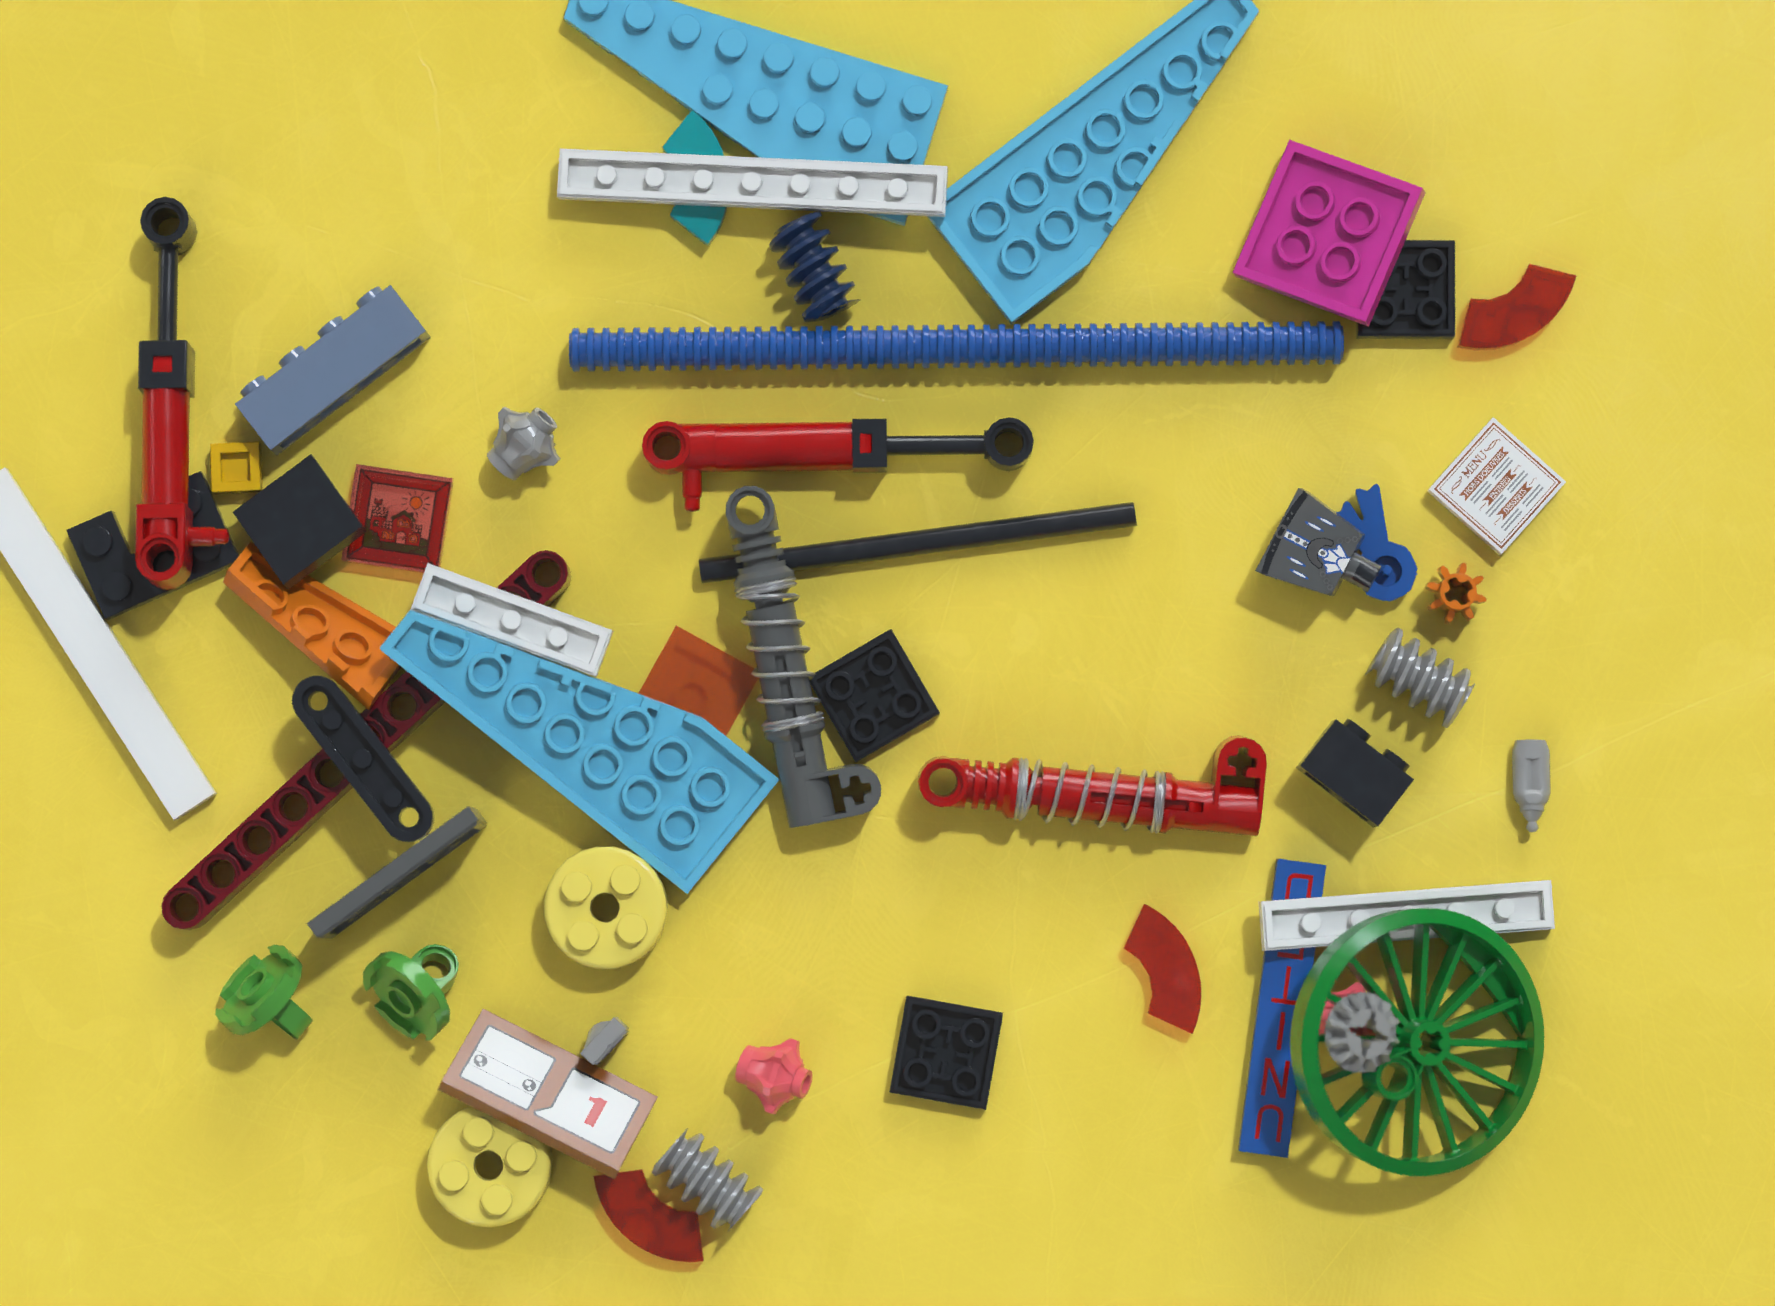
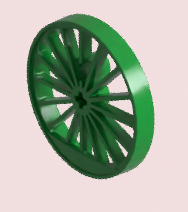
[1290,908,1544,1176]

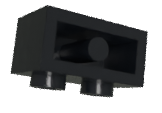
[1296,719,1414,828]

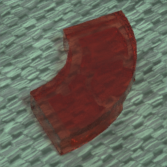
[1457,264,1577,351]
[1123,904,1201,1034]
[593,1169,704,1262]

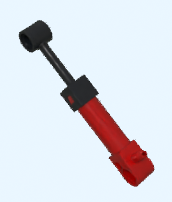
[135,197,229,590]

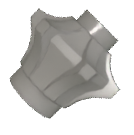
[487,407,560,480]

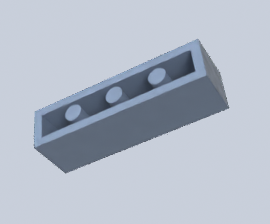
[235,285,431,455]

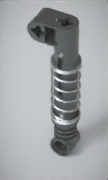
[726,486,881,828]

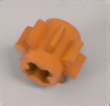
[1424,563,1487,624]

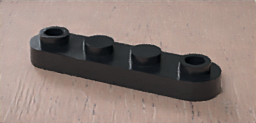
[292,676,435,842]

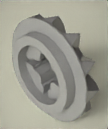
[1325,992,1400,1073]

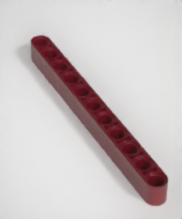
[161,550,571,930]

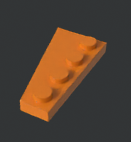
[223,542,401,710]

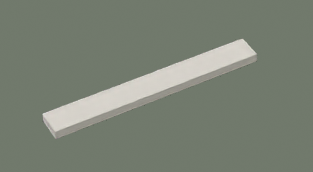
[557,149,948,217]
[0,467,217,820]

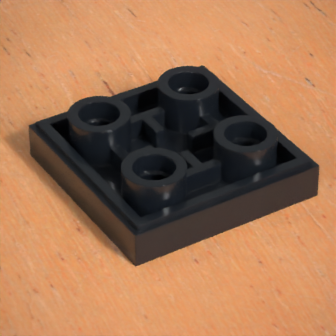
[1356,240,1455,339]
[233,454,367,590]
[810,629,940,762]
[889,995,1003,1110]

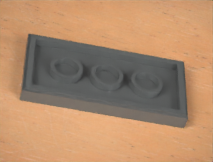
[307,806,487,938]

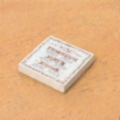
[1427,417,1566,556]

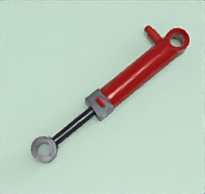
[642,417,1034,511]

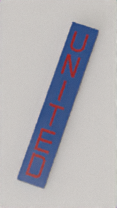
[1238,859,1326,1158]

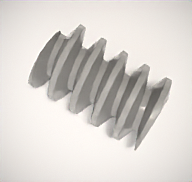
[1365,628,1475,728]
[651,1128,763,1231]

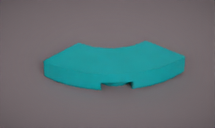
[662,110,727,247]

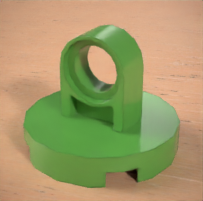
[363,944,459,1041]
[215,945,313,1040]

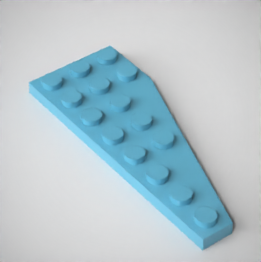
[564,0,948,226]
[927,0,1259,325]
[379,609,780,894]

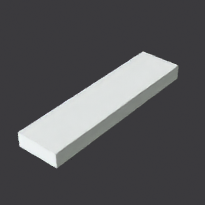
[411,563,614,677]

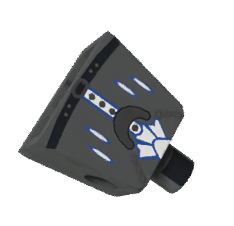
[1256,488,1381,596]

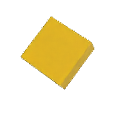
[210,442,263,494]

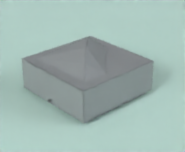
[580,1016,629,1065]

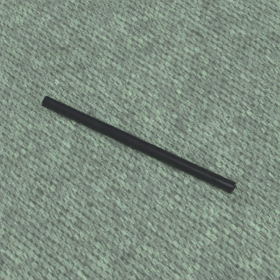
[699,502,1137,583]

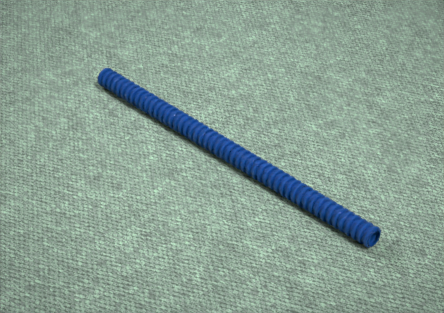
[569,321,1344,372]

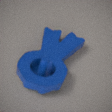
[1336,484,1417,602]

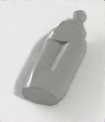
[1512,740,1551,832]

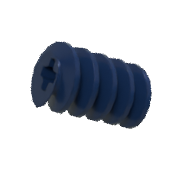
[769,211,861,322]

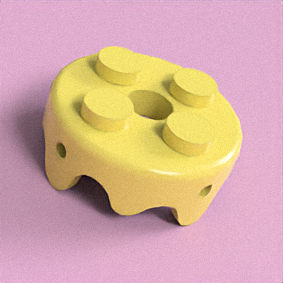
[544,847,668,969]
[427,1106,553,1227]

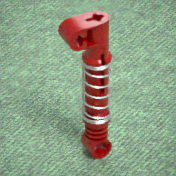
[918,735,1267,836]

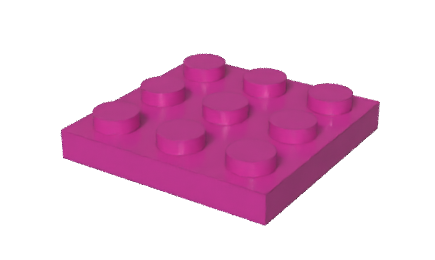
[1232,140,1426,327]

